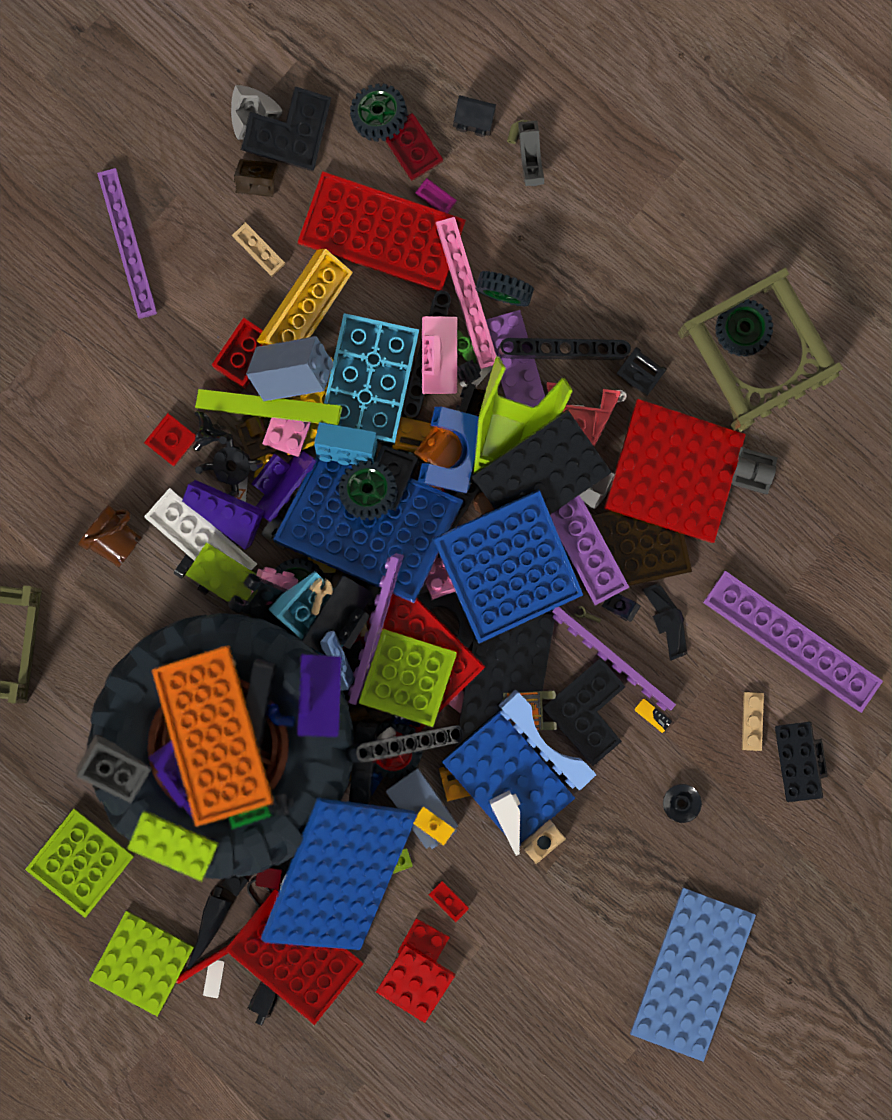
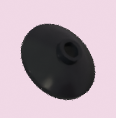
[663,784,702,823]

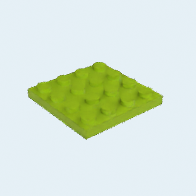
[359,629,457,727]
[25,808,135,918]
[89,911,195,1017]

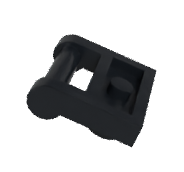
[616,347,667,396]

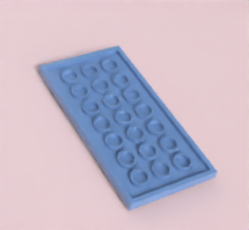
[630,887,756,1062]

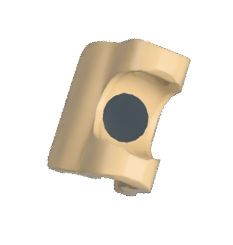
[520,820,566,864]

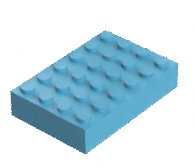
[324,313,419,445]

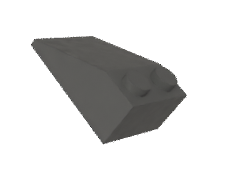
[76,735,151,803]

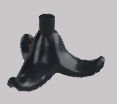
[193,411,227,451]

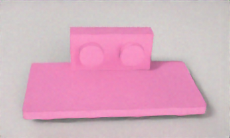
[422,316,457,394]

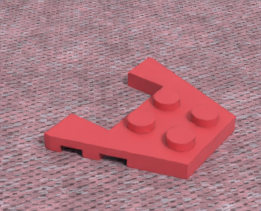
[546,382,621,446]

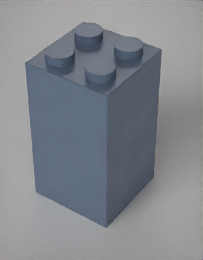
[246,336,333,401]
[386,767,458,849]

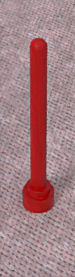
[176,944,229,984]

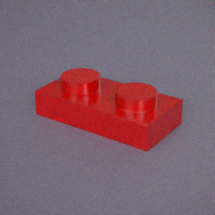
[428,881,469,922]

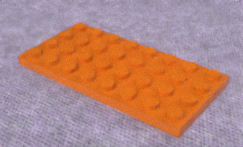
[152,646,273,826]

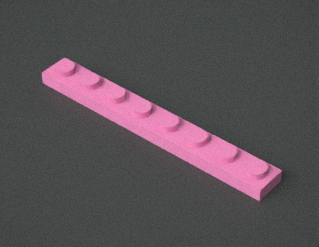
[436,217,496,369]

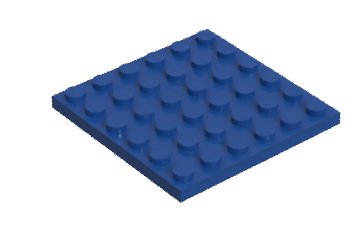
[433,490,583,643]

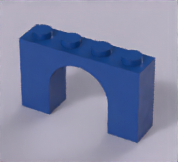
[418,407,479,493]

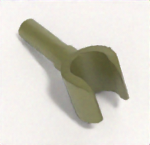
[574,606,601,623]

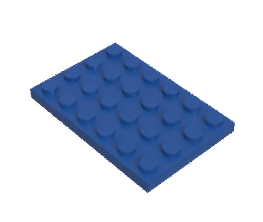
[442,711,575,844]

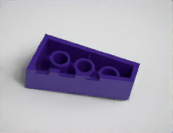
[182,480,265,550]

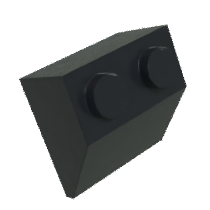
[453,95,496,137]

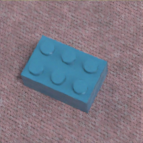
[314,422,378,465]

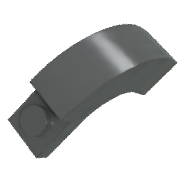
[518,121,544,186]

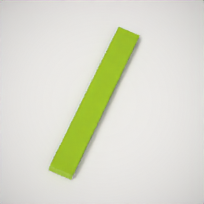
[195,389,342,426]

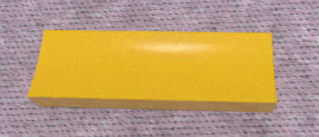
[257,249,353,346]

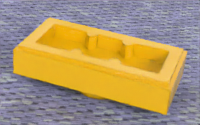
[413,806,455,846]

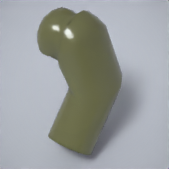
[507,120,528,144]

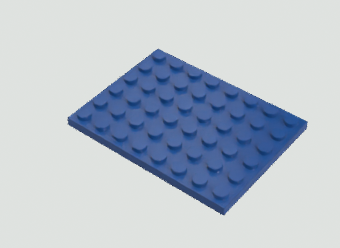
[273,456,463,603]
[261,798,417,950]

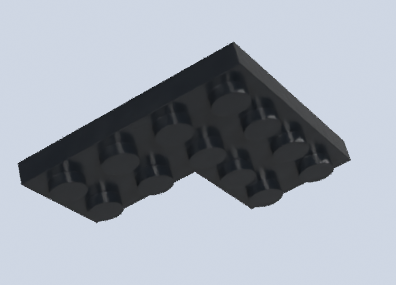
[240,87,331,172]
[542,658,626,766]

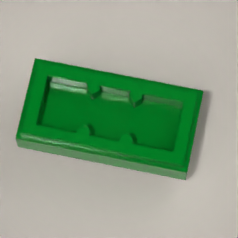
[229,805,272,829]

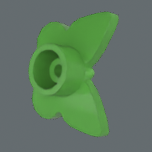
[457,330,476,364]

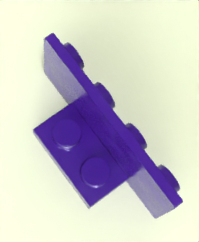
[251,451,316,522]
[298,655,341,737]
[149,741,194,821]

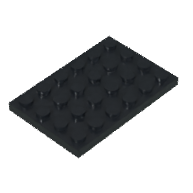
[472,409,612,515]

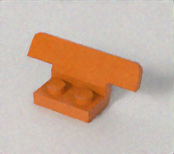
[413,427,462,490]

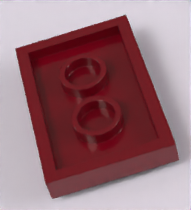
[385,113,443,182]

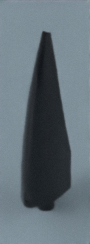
[187,886,232,969]
[247,981,278,1026]

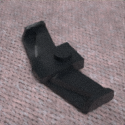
[642,583,687,661]

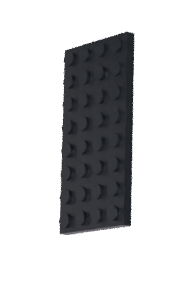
[454,613,555,749]

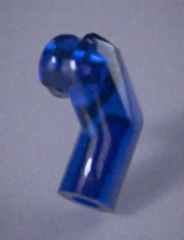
[267,704,294,727]

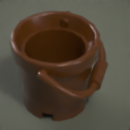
[78,505,142,568]

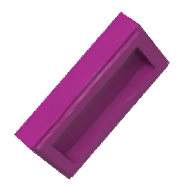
[415,178,457,213]

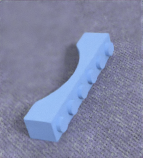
[498,690,596,791]

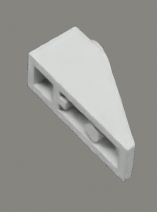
[489,790,520,856]

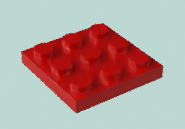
[376,943,456,1023]

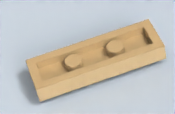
[232,222,285,277]
[742,692,764,751]

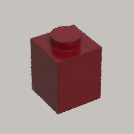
[255,868,285,889]

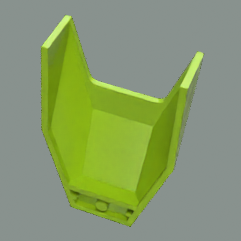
[473,355,573,474]

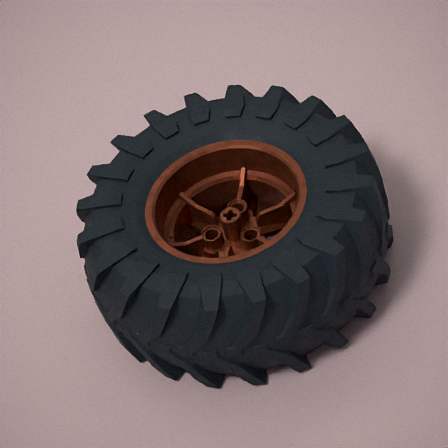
[87,613,354,879]

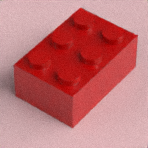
[212,317,263,389]

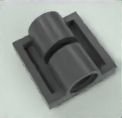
[731,447,778,495]

